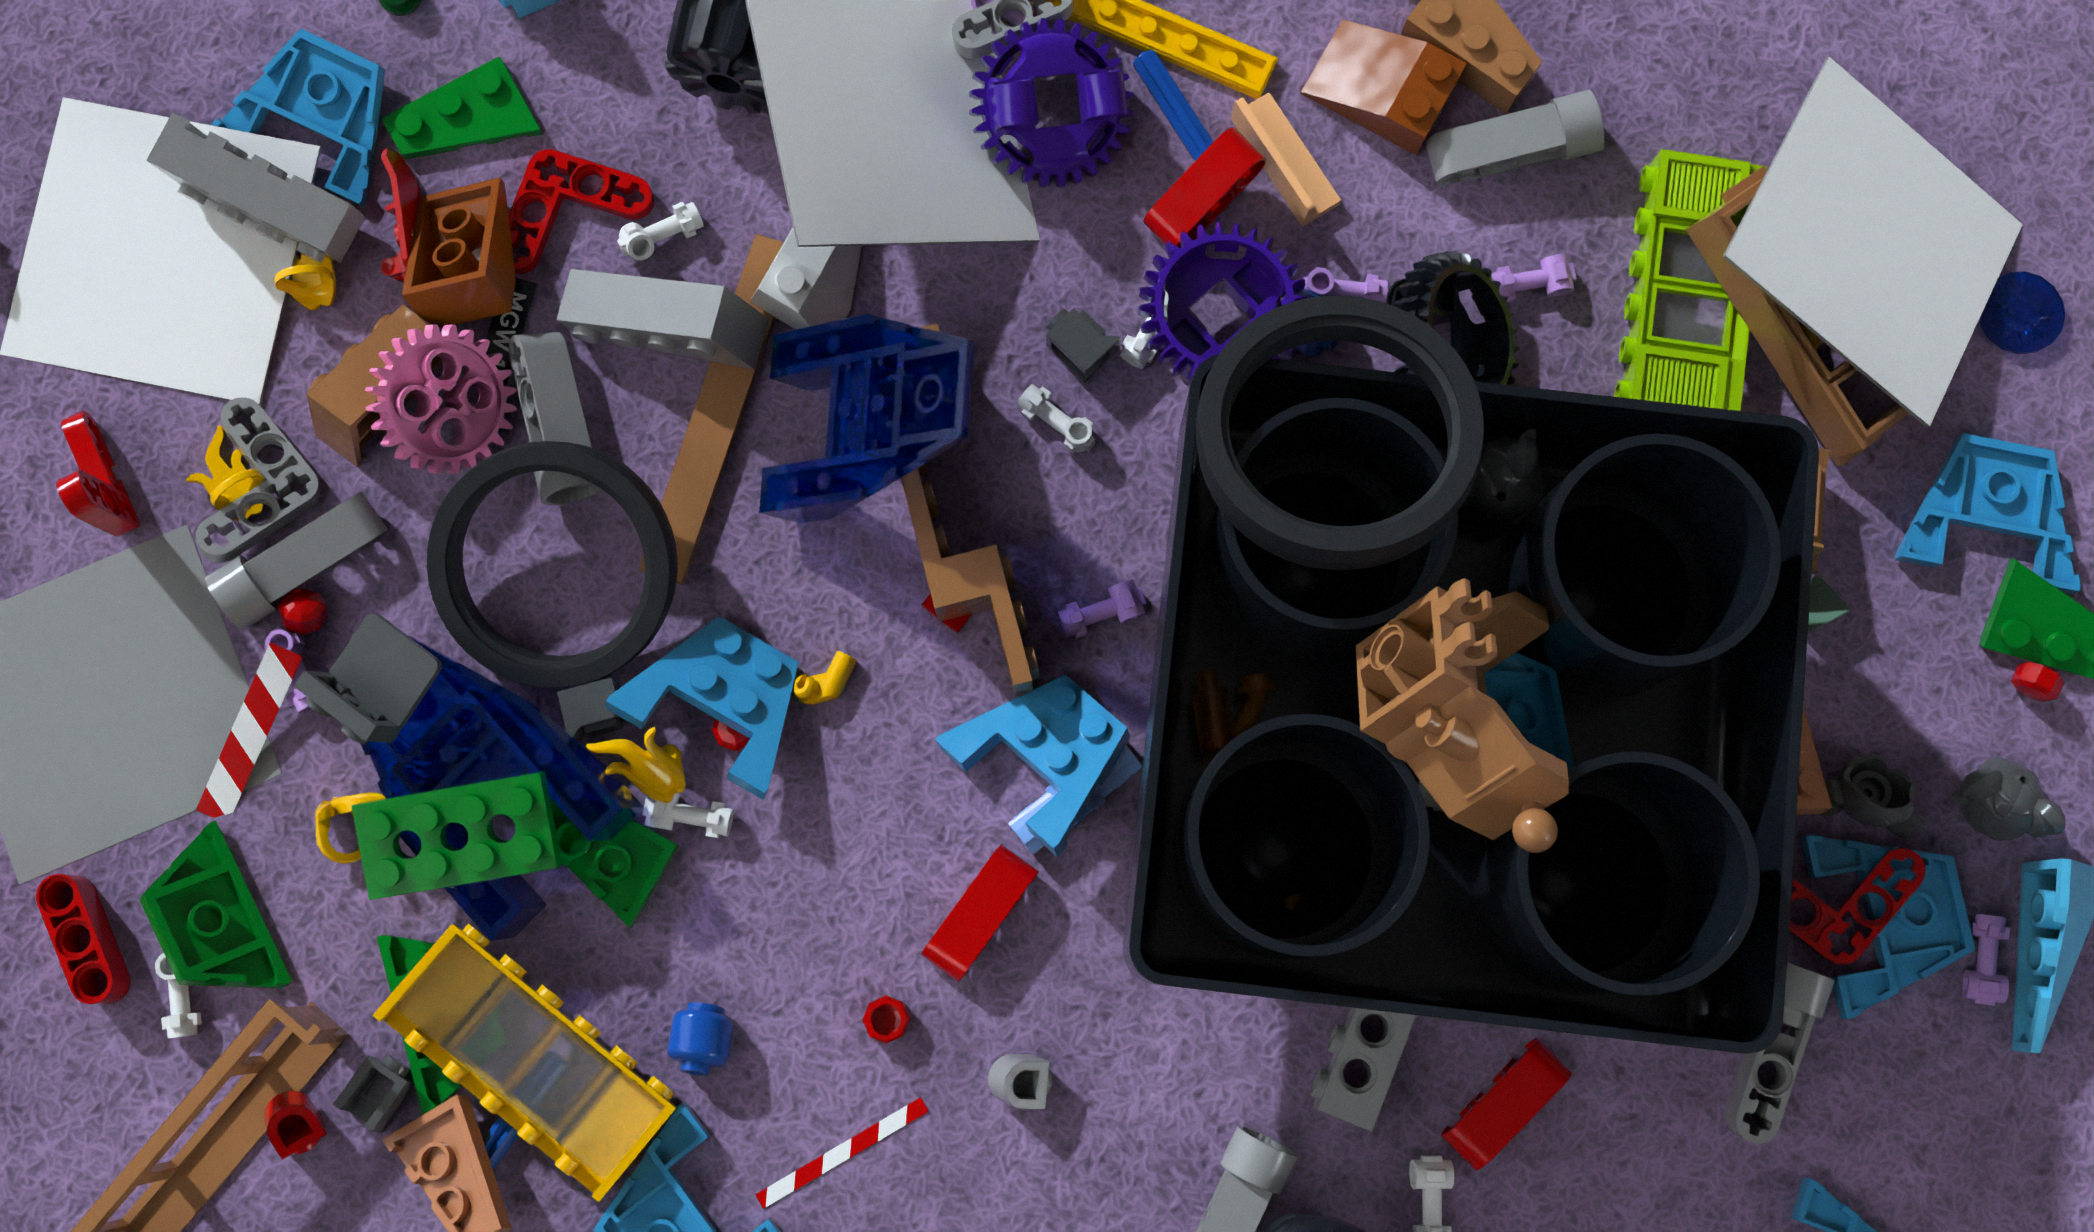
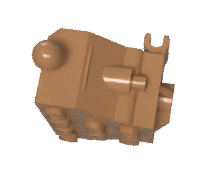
[1356,579,1569,853]

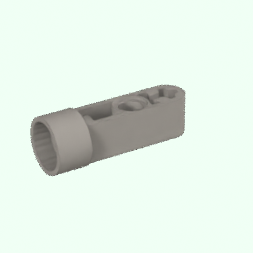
[1425,89,1604,186]
[509,332,603,506]
[205,491,388,631]
[1725,963,1835,1144]
[1196,1125,1298,1232]

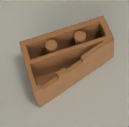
[1401,0,1542,114]
[306,304,443,468]

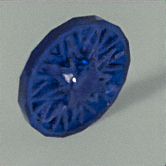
[1979,271,2065,354]

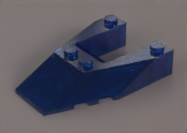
[759,314,974,523]
[360,636,644,941]

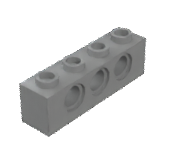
[1310,1007,1416,1132]

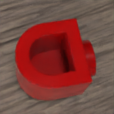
[264,1091,327,1160]

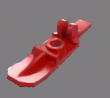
[380,148,421,282]

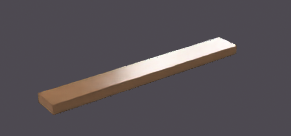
[638,234,784,586]

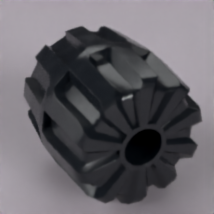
[664,0,767,114]

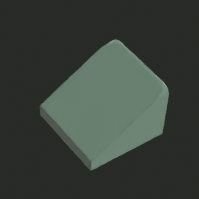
[1808,574,1850,633]

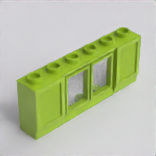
[1614,149,1768,411]

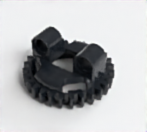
[1386,250,1520,385]

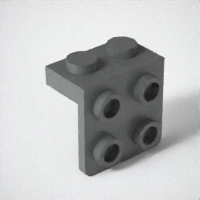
[294,614,442,744]

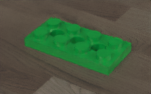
[352,771,562,900]

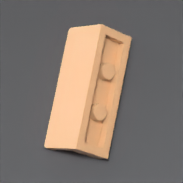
[1231,92,1341,227]

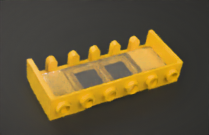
[372,923,676,1202]

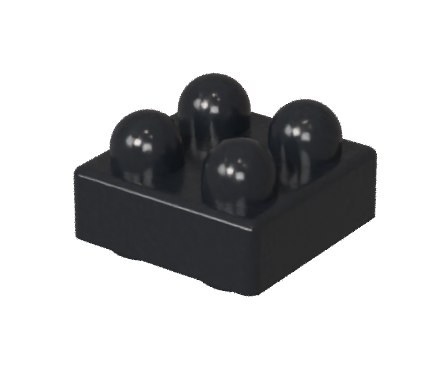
[1123,354,1819,1054]

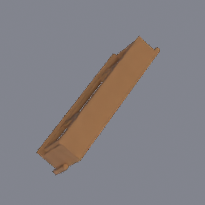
[1686,166,1909,467]
[70,999,349,1232]

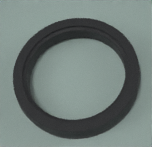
[1196,296,1484,570]
[427,441,678,688]

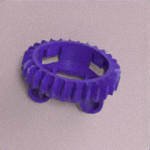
[969,18,1133,188]
[1138,221,1308,385]

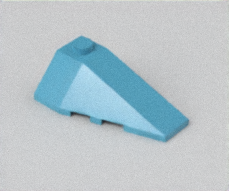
[2012,858,2094,1053]

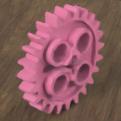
[365,324,517,474]

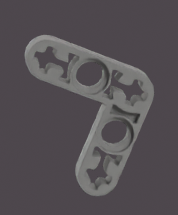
[952,0,1074,59]
[196,397,320,563]

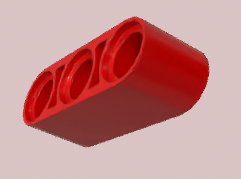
[1143,127,1266,248]
[921,844,1039,983]
[36,874,131,1004]
[1441,1037,1572,1171]

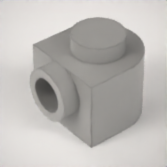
[988,1054,1052,1109]

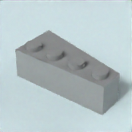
[146,112,366,264]
[556,269,768,370]

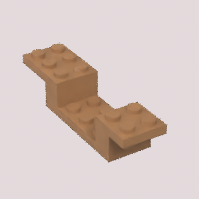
[877,323,1040,697]

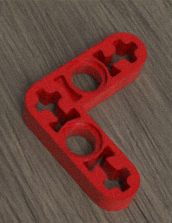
[508,149,655,274]
[56,410,140,537]
[1789,848,1926,965]

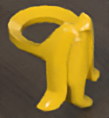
[274,254,336,311]
[186,425,264,522]
[586,727,686,803]
[315,792,386,864]

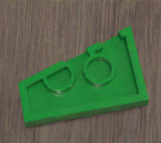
[381,56,543,160]
[1979,557,2094,679]

